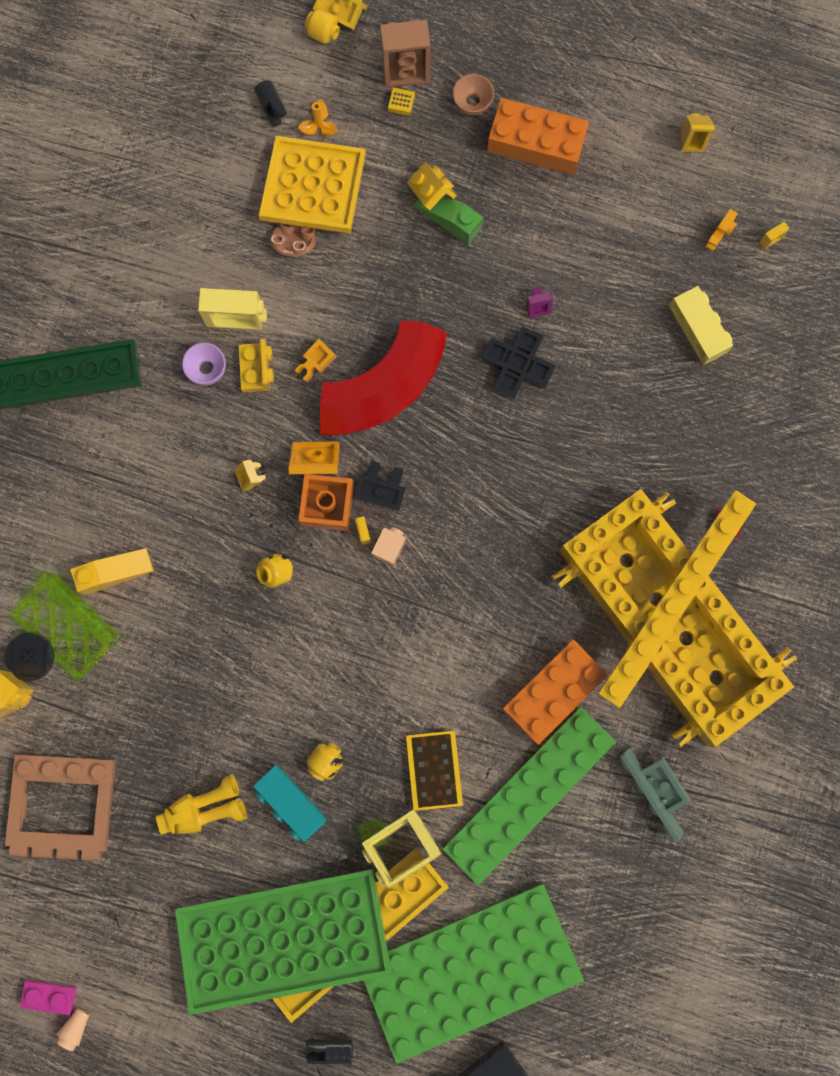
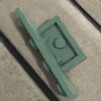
[620,748,691,842]

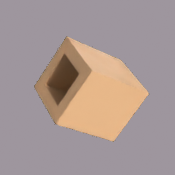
[371,527,406,567]

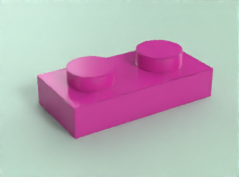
[20,980,77,1015]

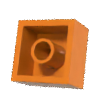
[298,474,354,531]

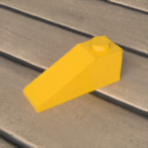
[70,548,154,596]

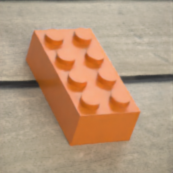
[487,98,589,175]
[501,639,608,745]

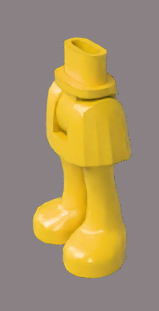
[156,774,247,835]

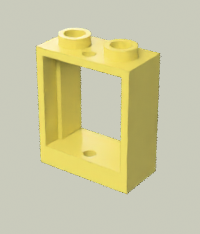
[198,288,267,330]
[362,810,442,888]

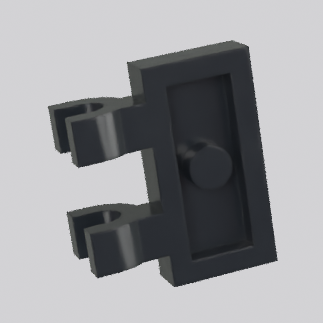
[353,460,406,511]

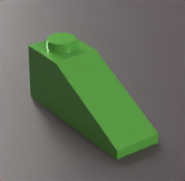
[413,195,483,245]

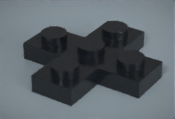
[481,326,556,400]

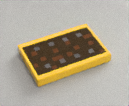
[406,731,463,811]

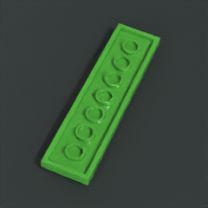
[443,707,616,886]

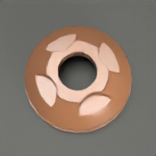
[453,74,494,115]

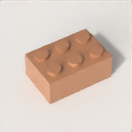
[380,19,431,88]

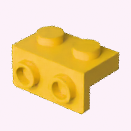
[407,162,457,210]

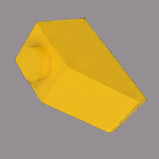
[681,113,715,152]

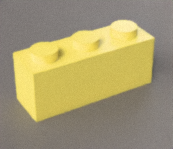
[669,286,733,365]

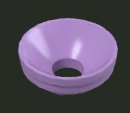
[182,343,226,386]

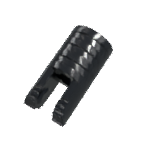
[254,80,287,127]
[306,1039,353,1064]

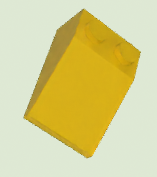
[0,670,34,718]

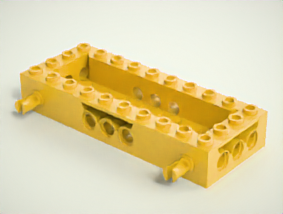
[551,489,797,748]

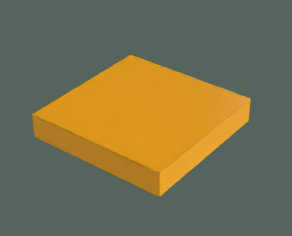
[289,441,340,474]

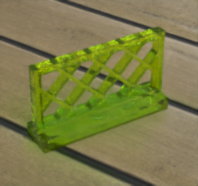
[11,572,122,681]

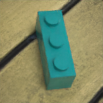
[253,765,328,842]

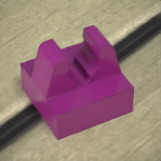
[527,287,553,318]

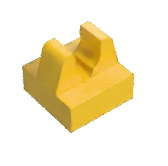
[234,460,265,492]

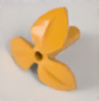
[298,99,338,136]

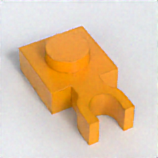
[705,209,738,252]
[295,339,337,382]

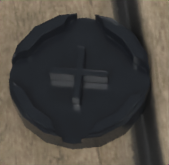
[5,632,55,681]

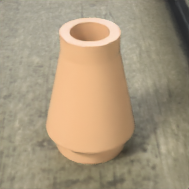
[55,1008,90,1051]

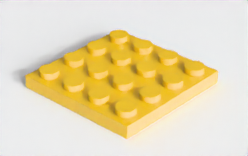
[259,136,366,234]

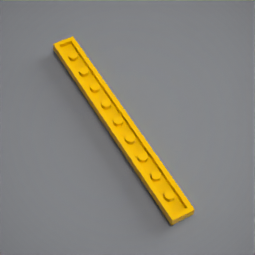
[598,490,756,708]

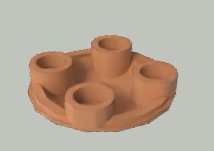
[270,223,316,257]

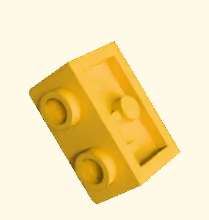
[313,0,367,30]
[239,339,274,392]

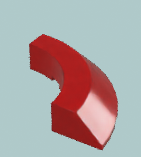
[319,320,447,436]

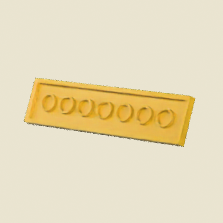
[273,847,449,1023]

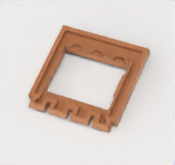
[5,755,116,861]

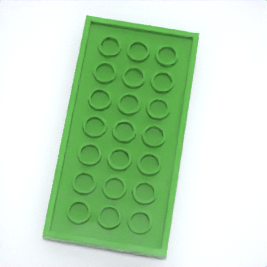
[175,869,392,1015]
[364,883,584,1064]

